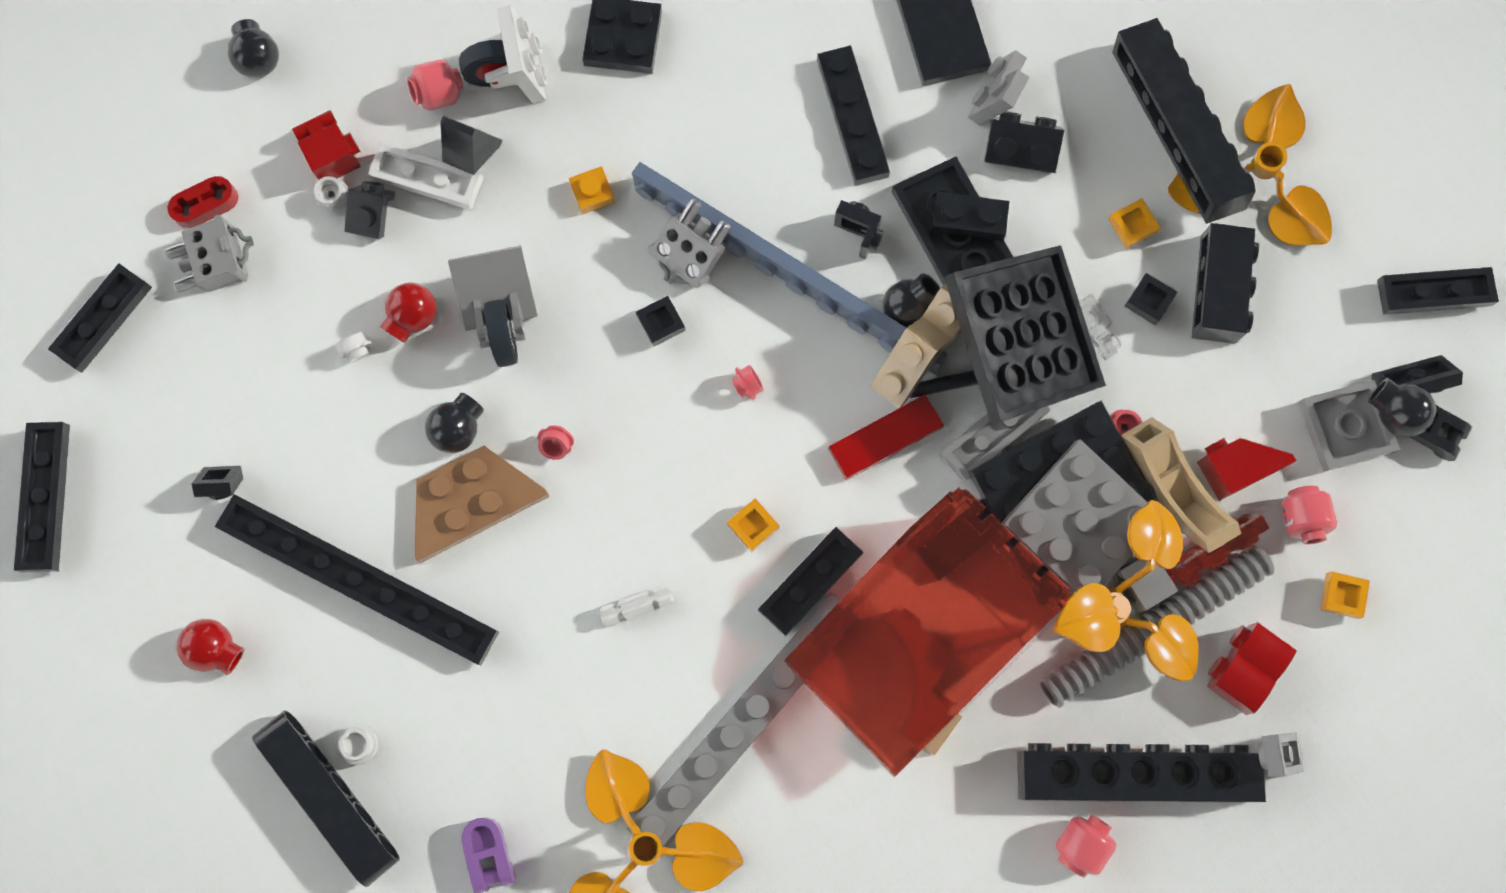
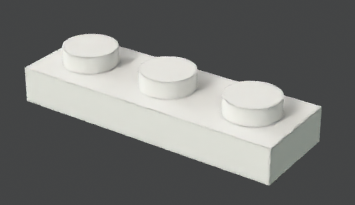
[368,143,483,210]

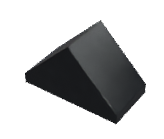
[440,116,502,175]

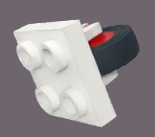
[459,5,548,104]

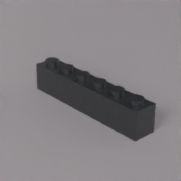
[1112,18,1256,224]

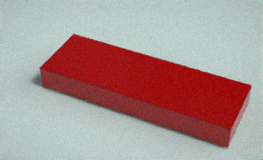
[828,394,944,481]

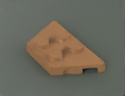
[415,446,550,563]

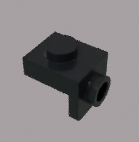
[344,181,395,239]
[834,200,884,259]

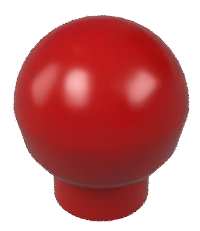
[380,282,437,343]
[176,619,245,675]

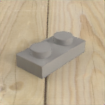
[1258,732,1304,777]

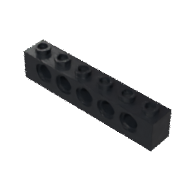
[1017,743,1266,802]

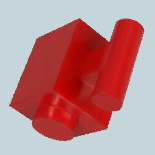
[292,110,361,180]

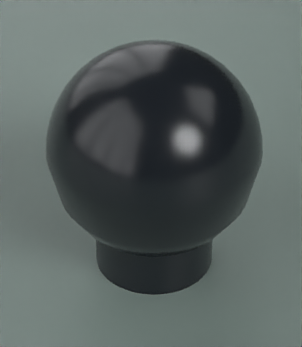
[228,19,279,78]
[883,273,940,328]
[1368,378,1436,437]
[425,392,484,453]

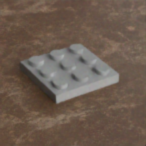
[1000,439,1148,593]

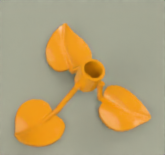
[1168,84,1332,246]
[1053,500,1199,681]
[569,749,744,893]

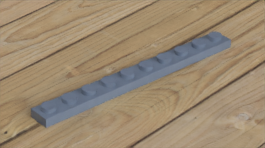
[632,162,948,375]

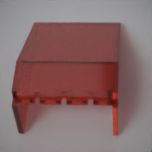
[784,487,1072,778]

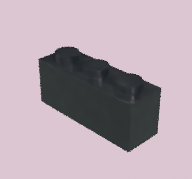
[1191,223,1259,344]

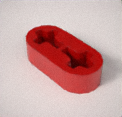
[167,176,239,228]

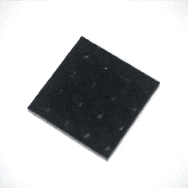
[944,245,1106,425]
[968,400,1156,606]

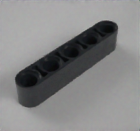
[252,710,400,887]

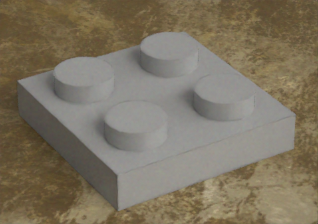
[1298,380,1400,472]

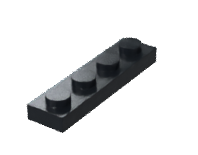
[817,45,890,186]
[14,422,70,573]

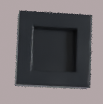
[1124,273,1178,326]
[636,296,686,347]
[191,466,243,500]

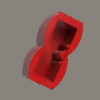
[1207,622,1297,715]

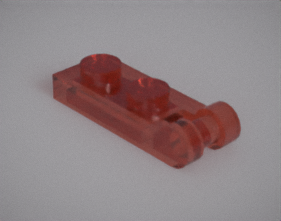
[1165,514,1269,586]

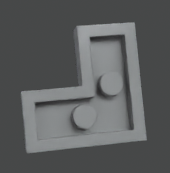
[968,50,1029,125]

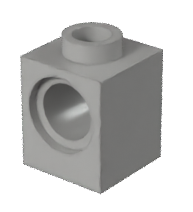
[1113,554,1178,615]

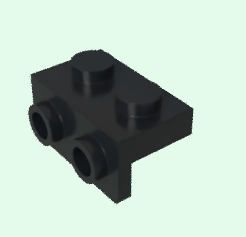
[984,111,1065,173]

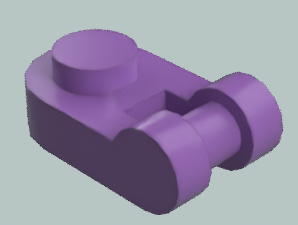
[462,817,515,893]

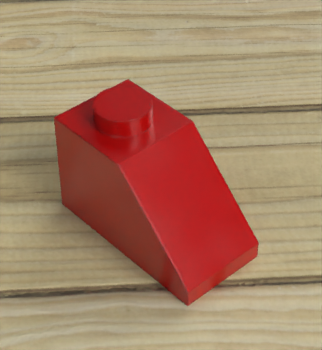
[1197,438,1297,501]

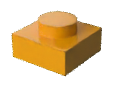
[568,166,615,215]
[1108,198,1161,249]
[726,498,780,553]
[1320,571,1370,619]

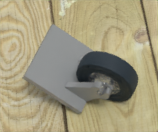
[448,245,538,367]

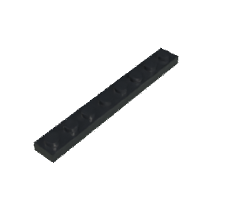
[214,494,499,666]

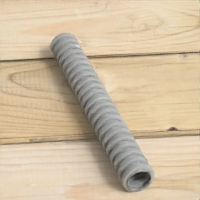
[1040,545,1274,708]

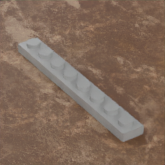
[626,592,861,847]

